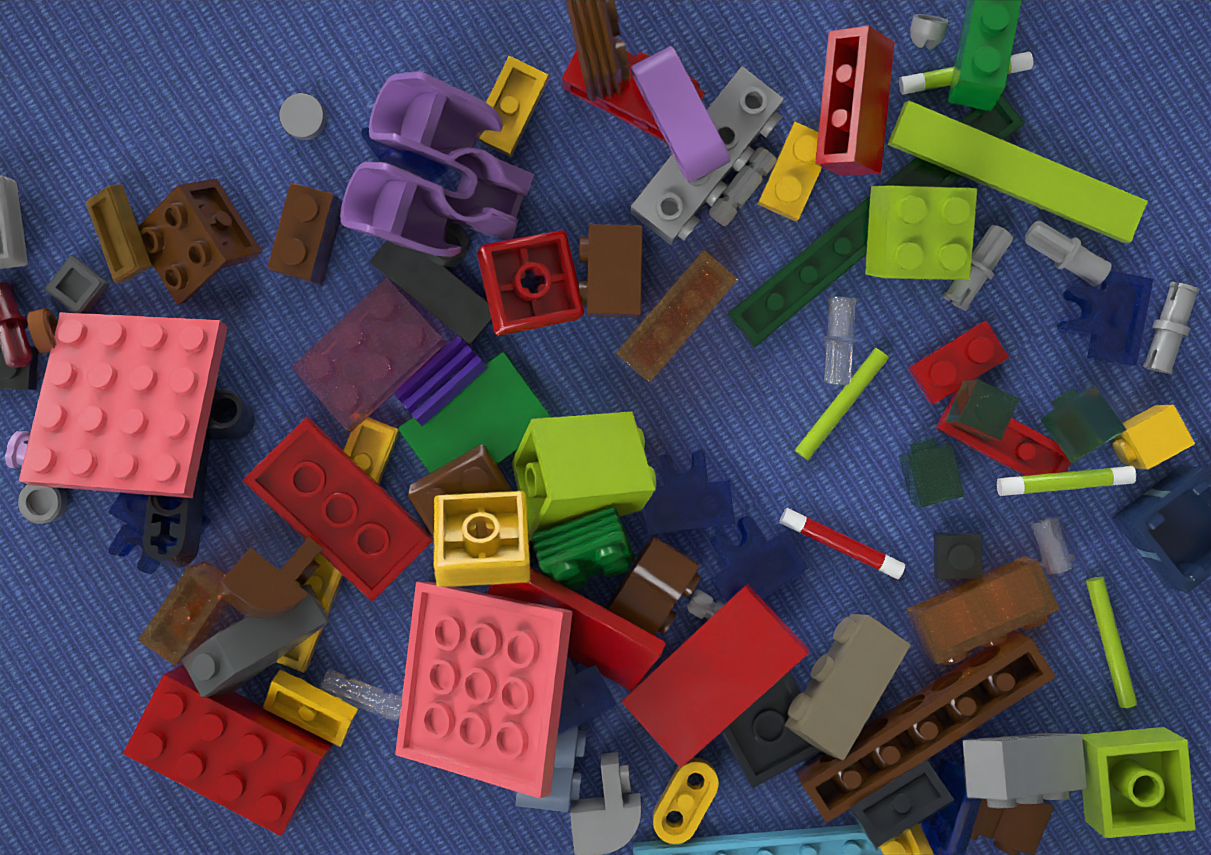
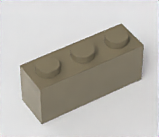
[784,614,911,761]

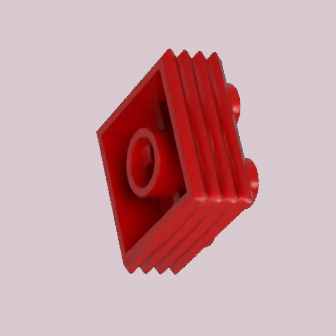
[477,230,584,336]

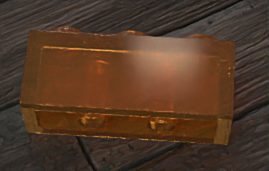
[616,250,738,384]
[905,556,1060,665]

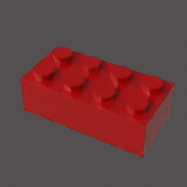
[123,664,333,836]

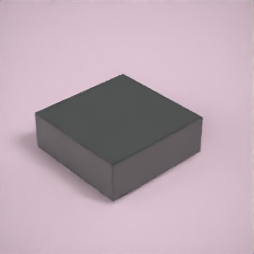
[45,255,111,314]

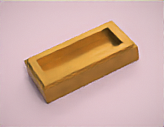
[86,184,152,283]

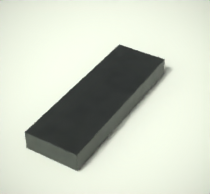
[369,240,492,345]

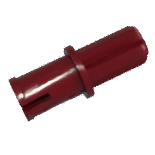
[0,282,33,368]

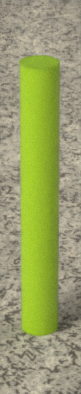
[794,348,889,461]
[1086,577,1137,708]

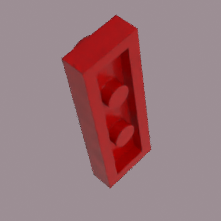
[935,390,1077,492]

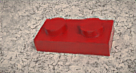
[908,321,1009,404]

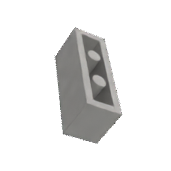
[963,733,1087,808]

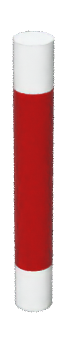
[779,508,905,579]

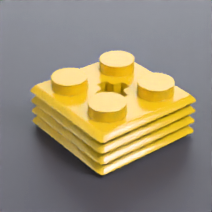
[434,491,530,587]

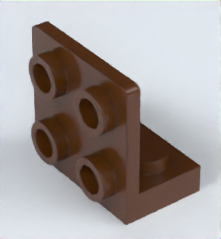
[138,178,262,304]

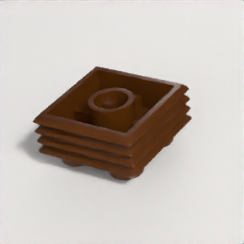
[566,0,631,102]
[408,445,512,539]

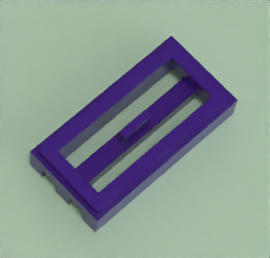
[393,335,488,426]

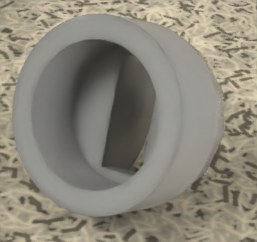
[910,14,949,49]

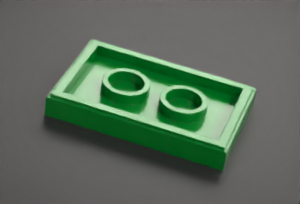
[397,352,552,473]

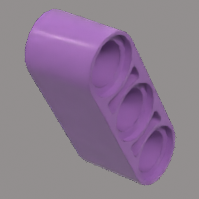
[630,46,730,183]

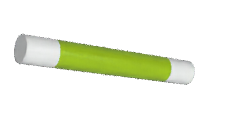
[899,52,1033,95]
[997,466,1136,496]

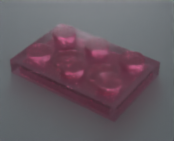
[292,277,447,432]

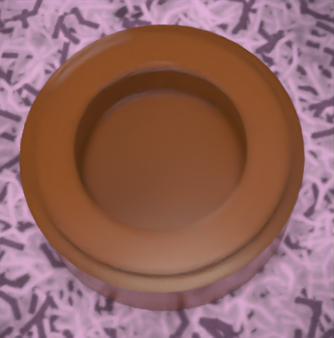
[27,308,58,354]

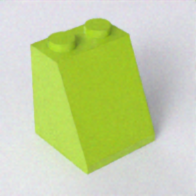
[511,411,656,541]

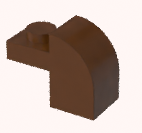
[215,537,323,619]

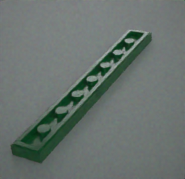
[727,94,1025,348]

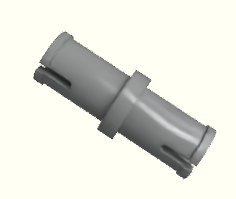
[1143,282,1200,375]

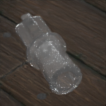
[822,297,858,385]

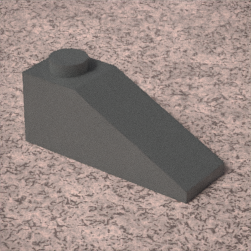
[182,584,331,698]

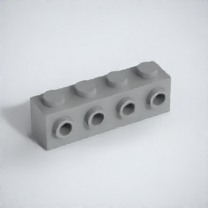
[630,66,784,245]

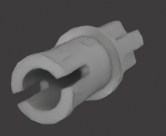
[1025,221,1112,287]
[942,225,1013,311]

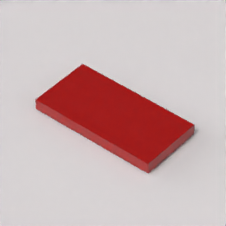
[242,416,434,602]
[487,567,666,691]
[621,584,810,768]

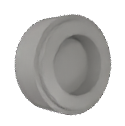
[279,93,326,140]
[18,484,68,524]

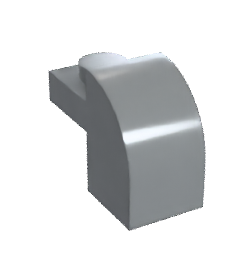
[570,752,641,855]

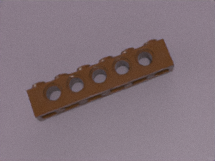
[795,630,1056,823]

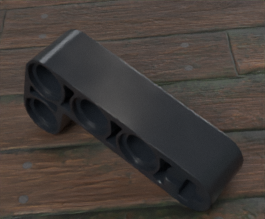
[143,390,255,568]

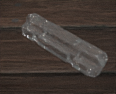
[320,670,403,721]

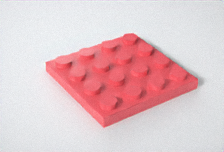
[19,312,228,498]
[395,581,573,798]

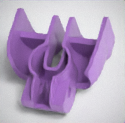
[340,71,534,257]

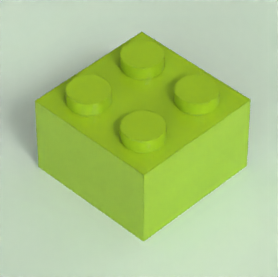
[865,186,977,280]
[1082,727,1196,838]

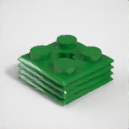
[530,506,635,591]

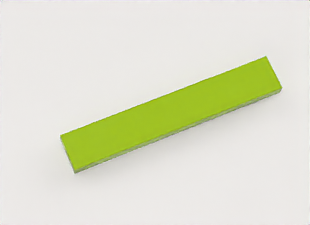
[887,101,1148,243]

